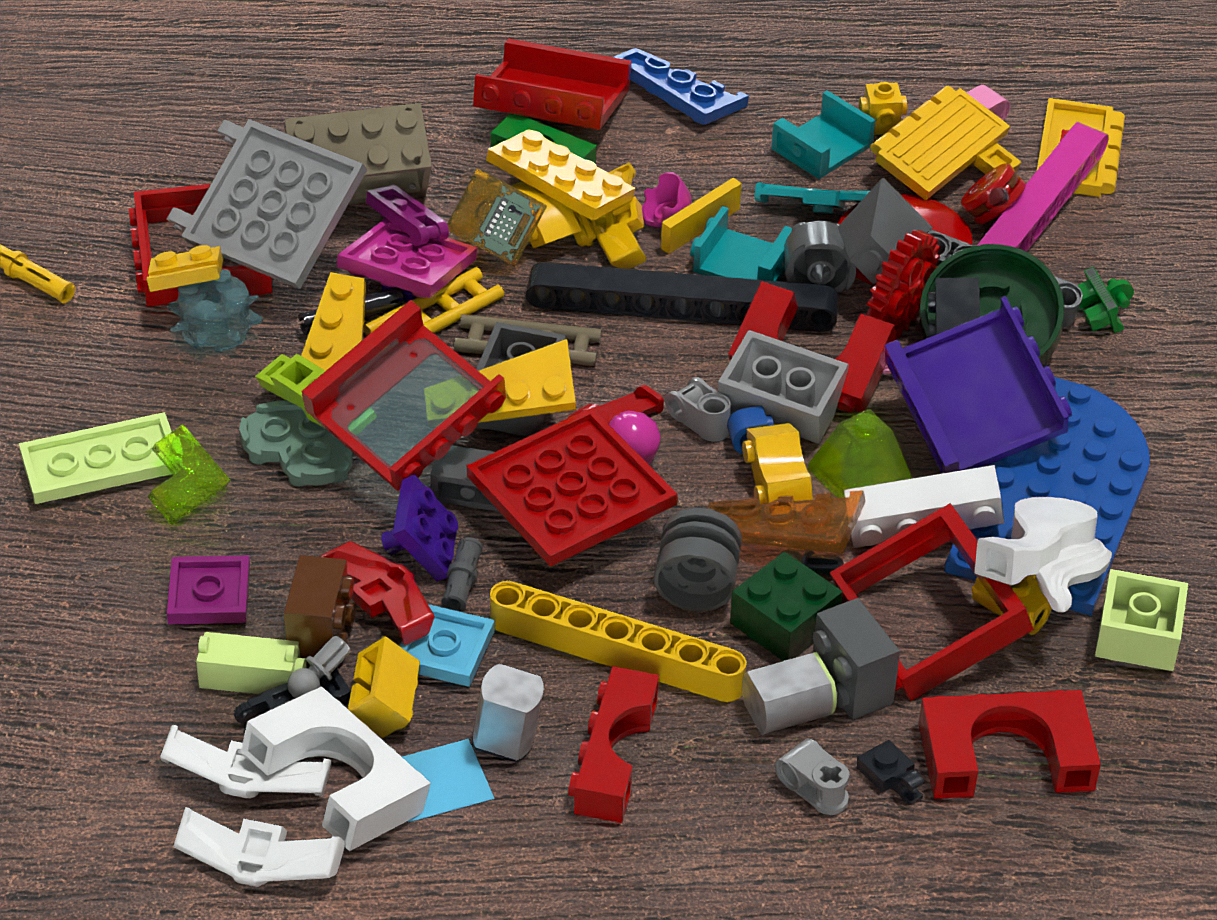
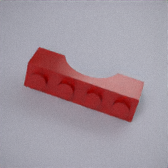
[568,666,660,823]

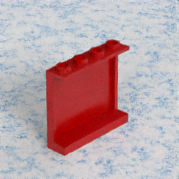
[473,38,632,130]

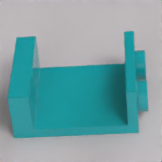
[771,90,875,179]
[690,206,792,281]

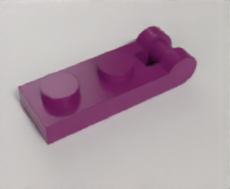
[366,185,449,246]

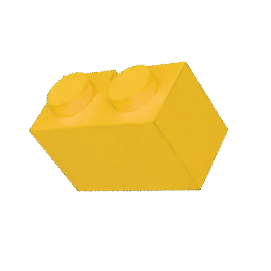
[348,636,420,739]

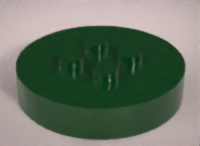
[920,244,1064,366]

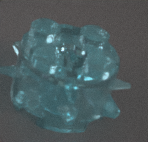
[167,269,263,352]

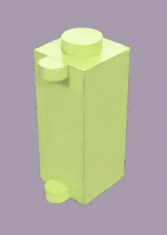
[196,632,307,694]

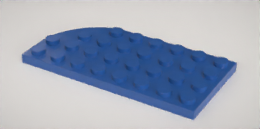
[944,377,1150,616]

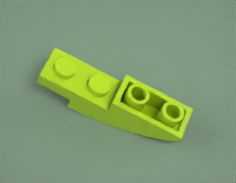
[255,353,377,437]

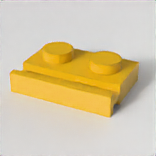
[147,245,223,292]

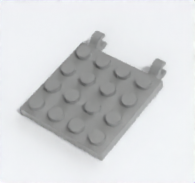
[167,119,367,289]

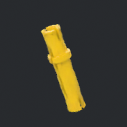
[0,244,75,304]

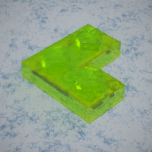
[148,424,231,525]

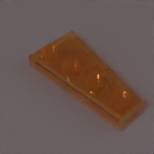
[706,490,866,554]

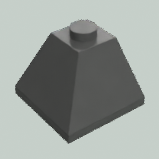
[838,178,933,285]

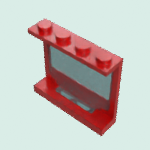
[301,300,506,491]

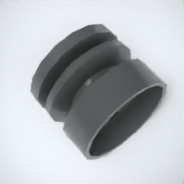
[654,508,742,612]

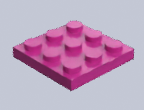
[336,218,478,298]

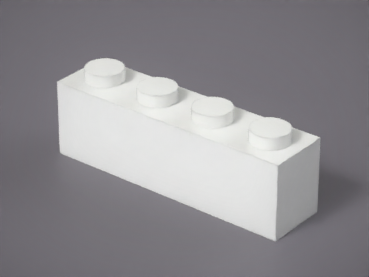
[844,465,1004,548]

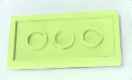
[19,412,183,504]

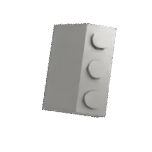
[718,330,849,444]

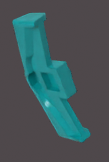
[754,182,870,214]

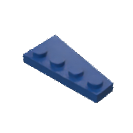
[613,48,749,125]

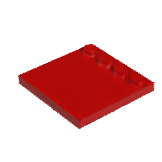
[466,407,678,567]

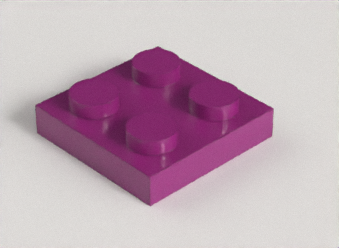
[167,555,250,624]

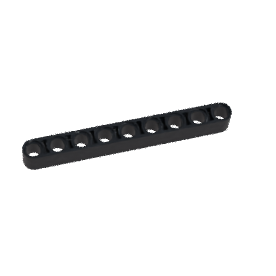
[525,262,839,332]

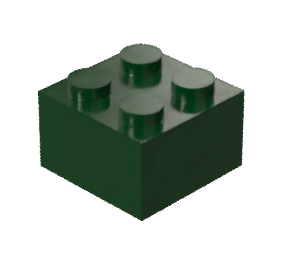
[730,551,843,661]

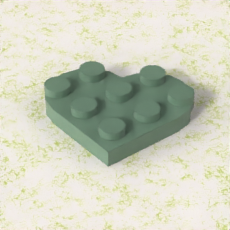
[239,400,354,486]

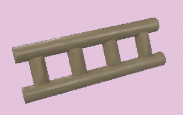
[454,314,602,367]

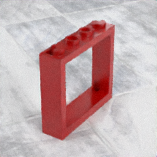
[128,184,273,307]
[830,503,1034,701]

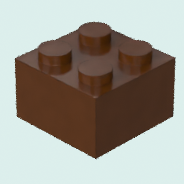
[284,555,355,668]

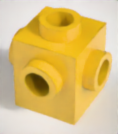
[859,82,907,135]

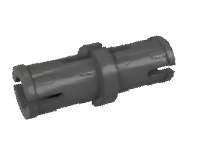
[441,537,483,611]

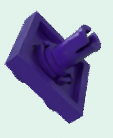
[381,475,458,582]

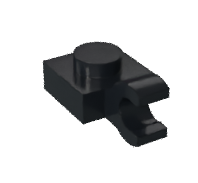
[856,739,924,805]

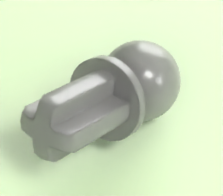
[288,636,351,698]

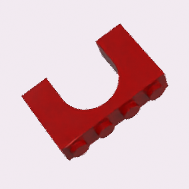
[728,281,897,414]
[918,690,1101,799]

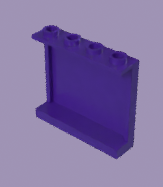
[884,296,1072,474]

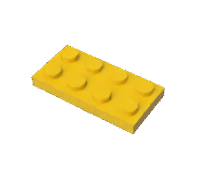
[486,129,635,221]

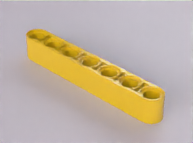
[490,581,747,702]

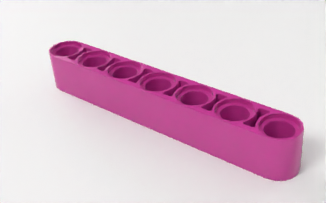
[978,122,1109,252]

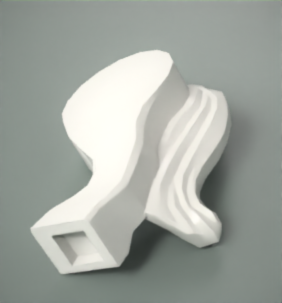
[974,497,1112,613]

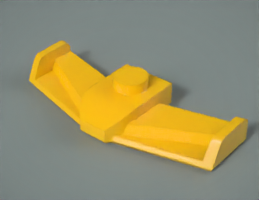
[590,162,647,269]

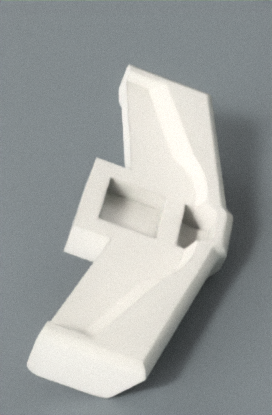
[160,725,331,798]
[173,807,345,887]

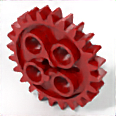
[865,230,940,338]

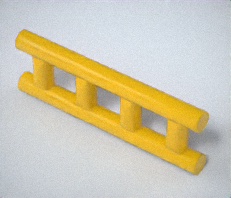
[363,267,504,336]

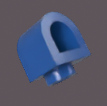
[727,406,774,454]

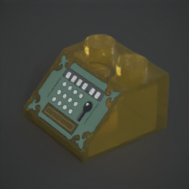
[447,169,547,267]

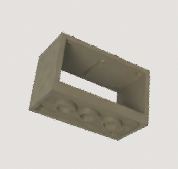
[284,103,432,205]

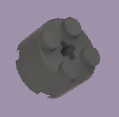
[784,221,856,293]

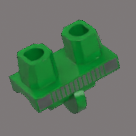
[1077,266,1134,333]

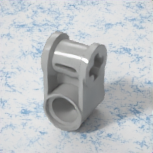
[664,377,731,442]
[774,738,850,815]

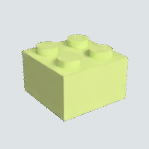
[1095,569,1188,671]

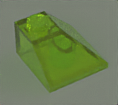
[808,409,912,505]

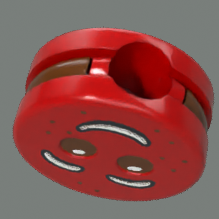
[961,163,1026,225]

